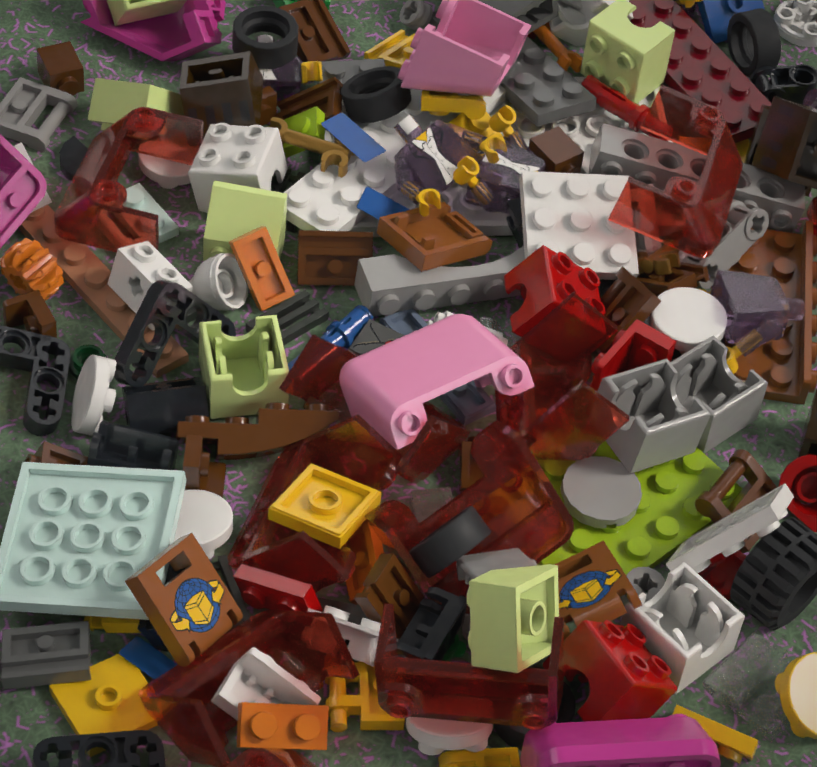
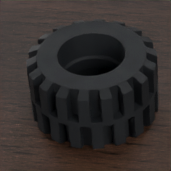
[730,518,817,631]

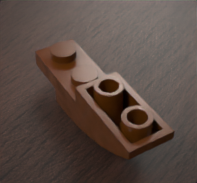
[176,402,339,460]

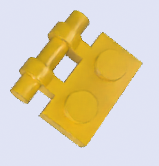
[324,648,405,732]

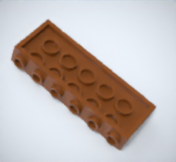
[723,221,817,405]

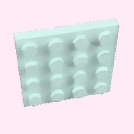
[0,462,187,620]

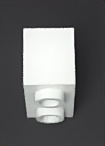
[108,241,193,330]

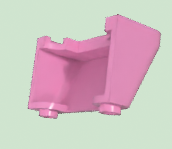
[339,314,535,449]

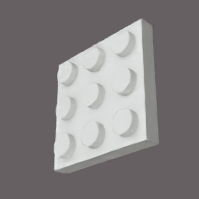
[519,171,639,280]

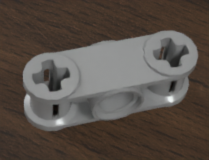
[678,199,769,289]

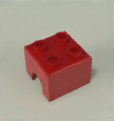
[504,245,606,360]
[543,620,677,722]

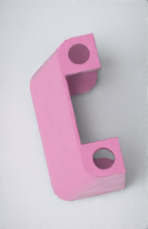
[397,0,532,97]

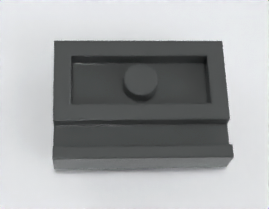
[1,621,91,690]

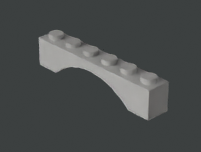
[354,246,525,317]

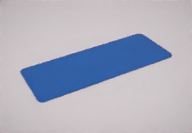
[321,113,386,162]
[357,187,410,220]
[119,636,196,700]

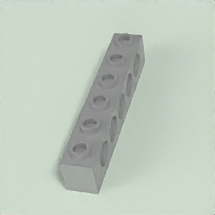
[589,123,805,233]

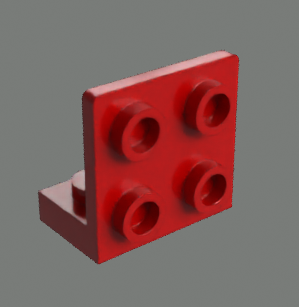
[585,319,676,413]

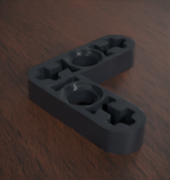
[114,280,236,387]
[0,325,71,436]
[32,730,166,767]

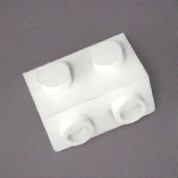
[211,647,321,753]

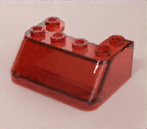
[227,414,402,593]
[365,420,574,614]

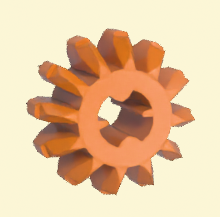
[0,238,64,301]

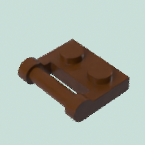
[593,266,661,354]
[695,449,777,553]

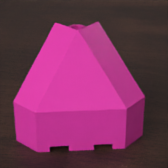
[81,0,226,61]

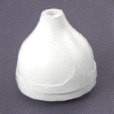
[188,253,248,311]

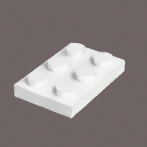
[666,483,794,573]

